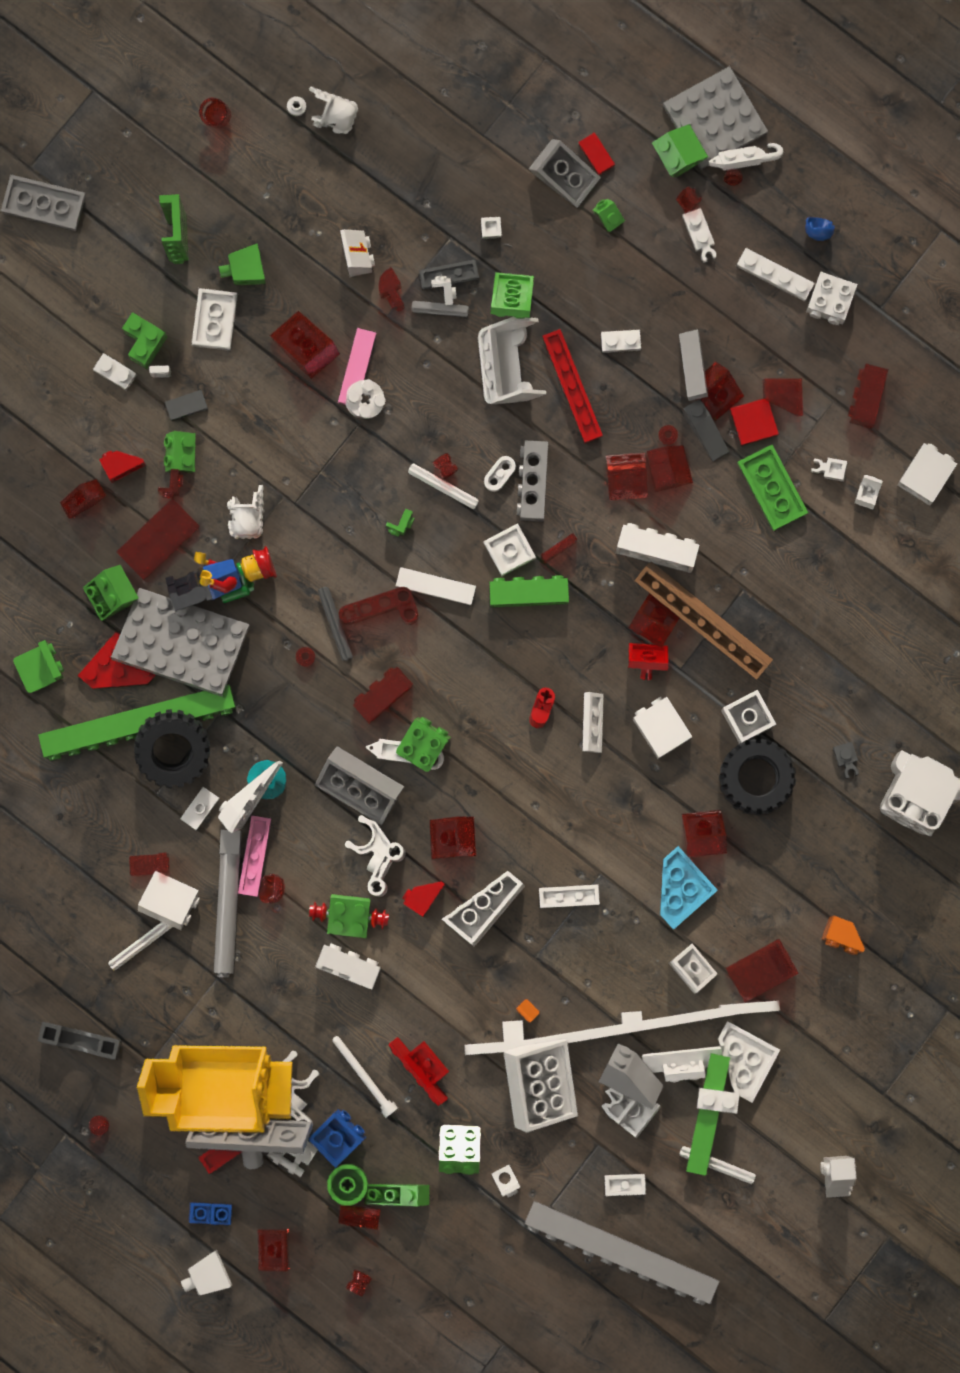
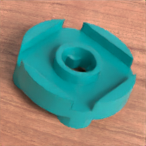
[247,760,287,800]

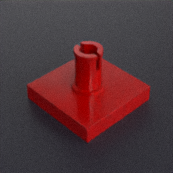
[628,643,668,680]

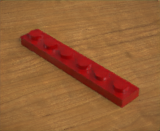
[542,329,603,444]

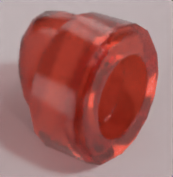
[89,1115,109,1135]

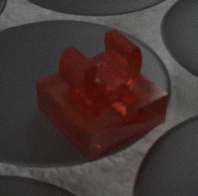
[675,186,702,213]

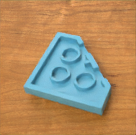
[660,846,717,930]

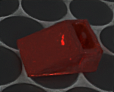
[725,939,799,1003]

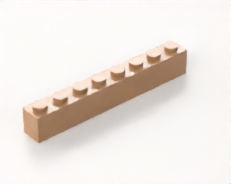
[635,561,773,679]

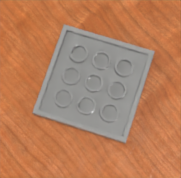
[663,66,768,170]

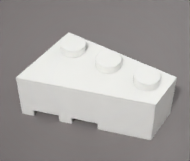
[315,944,381,989]
[820,1156,856,1198]

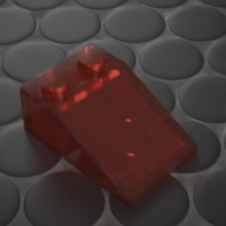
[270,310,340,379]

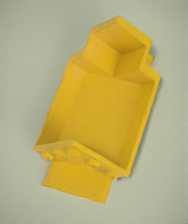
[137,1046,292,1133]

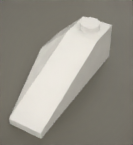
[218,761,283,833]

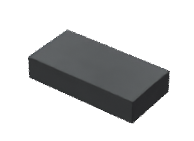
[165,390,208,422]

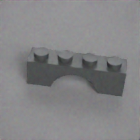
[38,1022,123,1060]

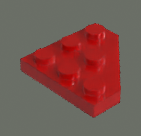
[78,632,157,689]

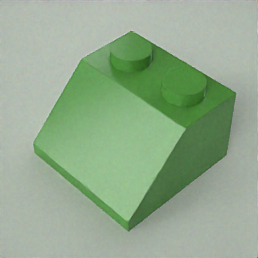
[652,124,708,178]

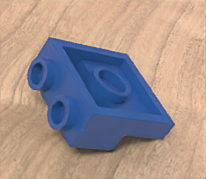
[308,1109,366,1168]

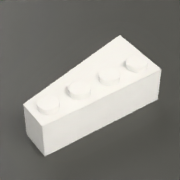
[442,871,525,947]

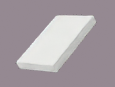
[192,289,238,351]

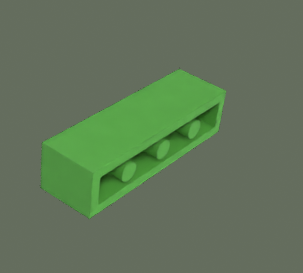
[489,575,569,608]

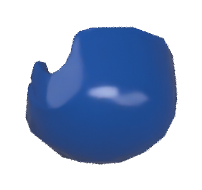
[805,217,835,241]

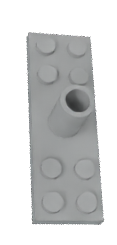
[185,1120,312,1169]

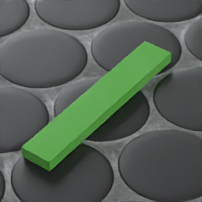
[686,1053,730,1176]

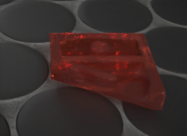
[762,378,803,416]

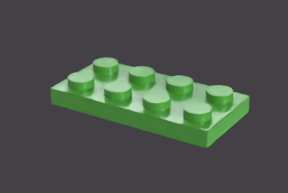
[490,273,534,319]
[737,445,808,531]

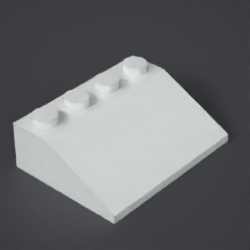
[503,1039,578,1132]

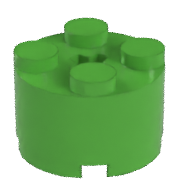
[327,1164,368,1205]

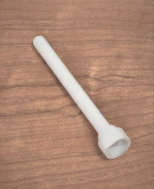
[333,1036,398,1118]

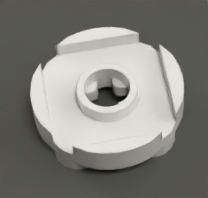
[345,379,385,419]

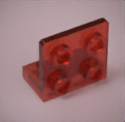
[605,453,648,500]

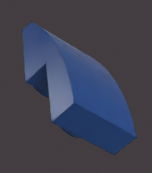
[189,1202,232,1225]

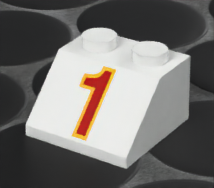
[340,230,375,277]

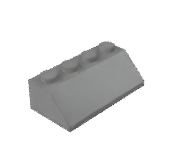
[315,746,404,825]

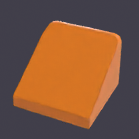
[516,999,539,1023]

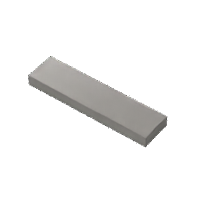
[679,329,708,401]

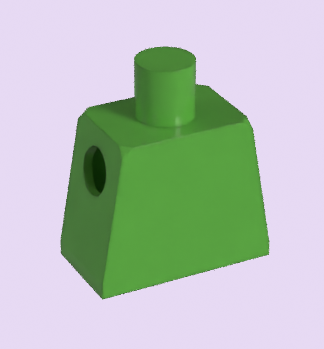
[219,244,266,285]

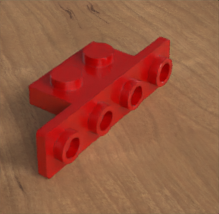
[388,1037,449,1106]

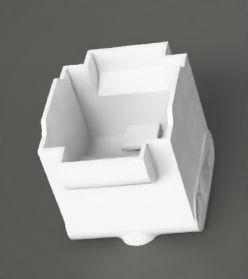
[880,750,960,836]

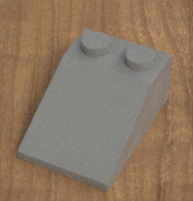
[529,139,601,207]
[599,1044,664,1109]

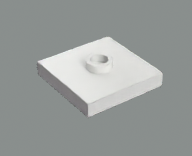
[483,524,536,576]

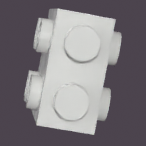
[806,272,857,325]

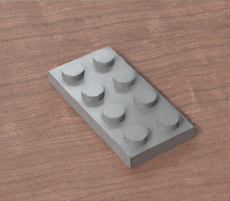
[1,175,86,231]

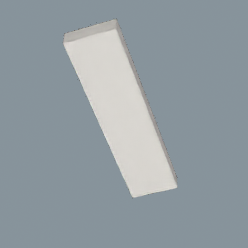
[396,567,476,606]

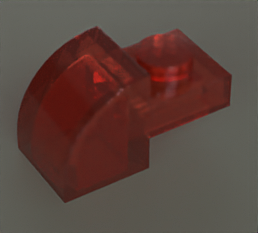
[378,267,404,312]

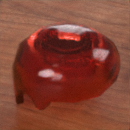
[259,873,285,903]

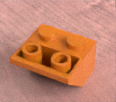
[822,916,865,955]

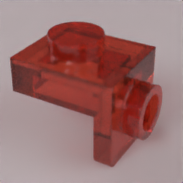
[158,469,184,498]

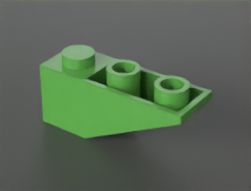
[365,1184,429,1206]

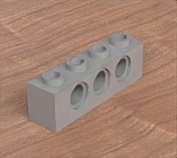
[517,441,548,522]

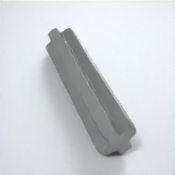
[412,301,469,317]

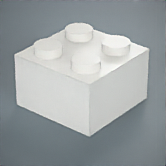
[721,690,776,744]

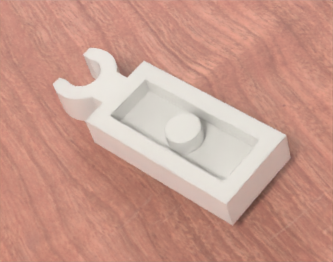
[682,208,716,263]

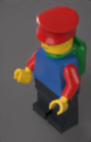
[165,546,277,611]

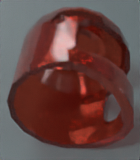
[199,98,232,129]

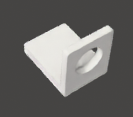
[492,1165,520,1197]

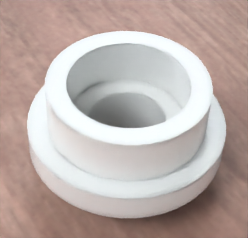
[287,97,306,116]

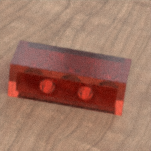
[848,364,888,429]
[353,667,413,724]

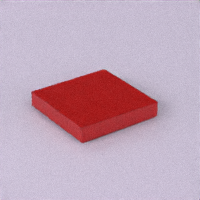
[730,398,779,446]

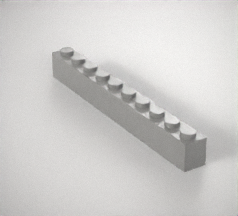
[525,1201,719,1305]

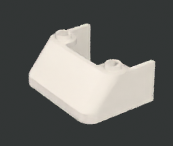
[478,316,546,404]

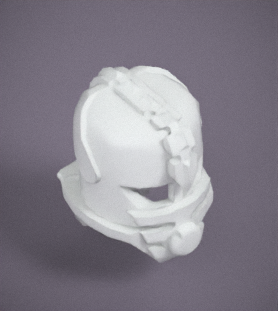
[309,87,358,134]
[227,485,265,539]

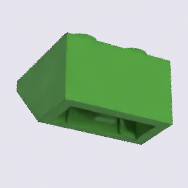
[83,565,139,621]

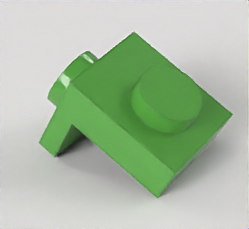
[593,199,625,232]
[386,509,415,537]

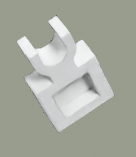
[811,458,848,482]

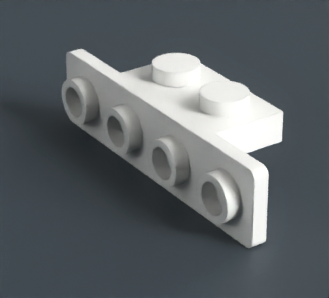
[642,1047,722,1082]

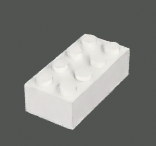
[616,523,699,573]

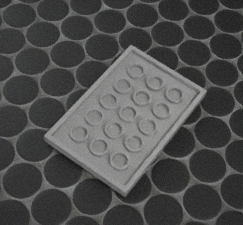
[111,588,250,697]

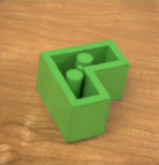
[122,312,167,369]

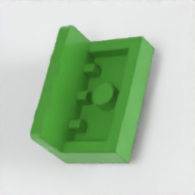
[164,431,195,473]

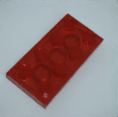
[116,498,200,580]

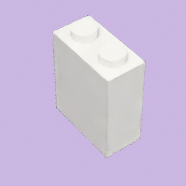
[897,443,957,506]
[633,697,692,759]
[138,871,200,930]

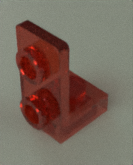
[129,852,170,876]

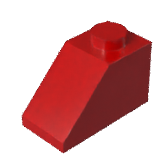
[99,451,146,483]
[402,882,445,917]

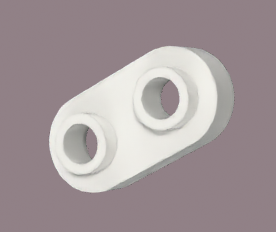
[484,456,516,492]

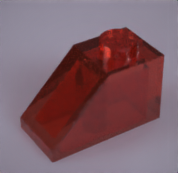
[60,479,106,519]

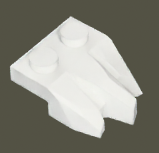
[602,1088,661,1138]

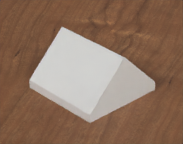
[669,944,717,994]

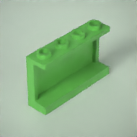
[159,194,189,264]

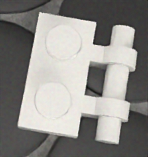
[267,1141,318,1177]

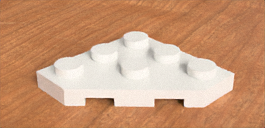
[718,1021,780,1103]

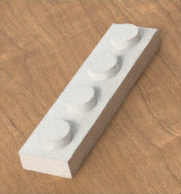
[736,248,814,301]

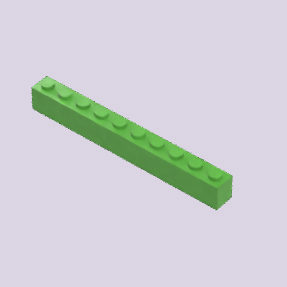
[38,684,236,761]

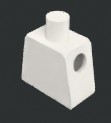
[181,1250,232,1295]

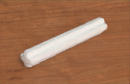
[408,464,478,509]
[109,922,172,970]
[680,1146,756,1184]

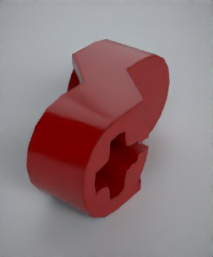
[529,687,555,728]

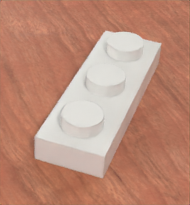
[583,692,603,753]
[539,885,599,908]

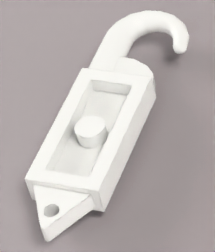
[709,143,784,171]
[366,739,444,770]

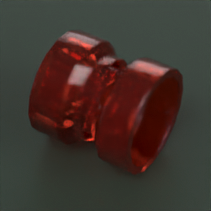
[432,453,459,480]
[345,1269,372,1297]

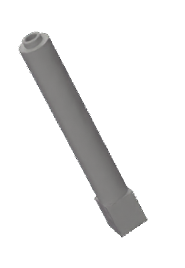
[214,830,242,978]

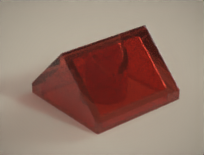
[258,1228,290,1271]

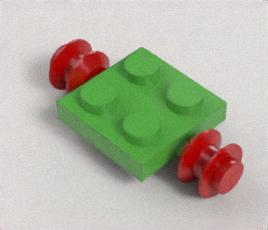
[309,894,389,938]

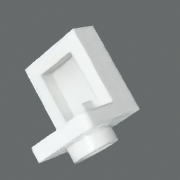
[431,276,456,305]
[855,475,883,510]

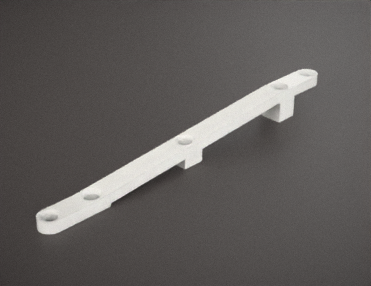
[464,1001,780,1055]

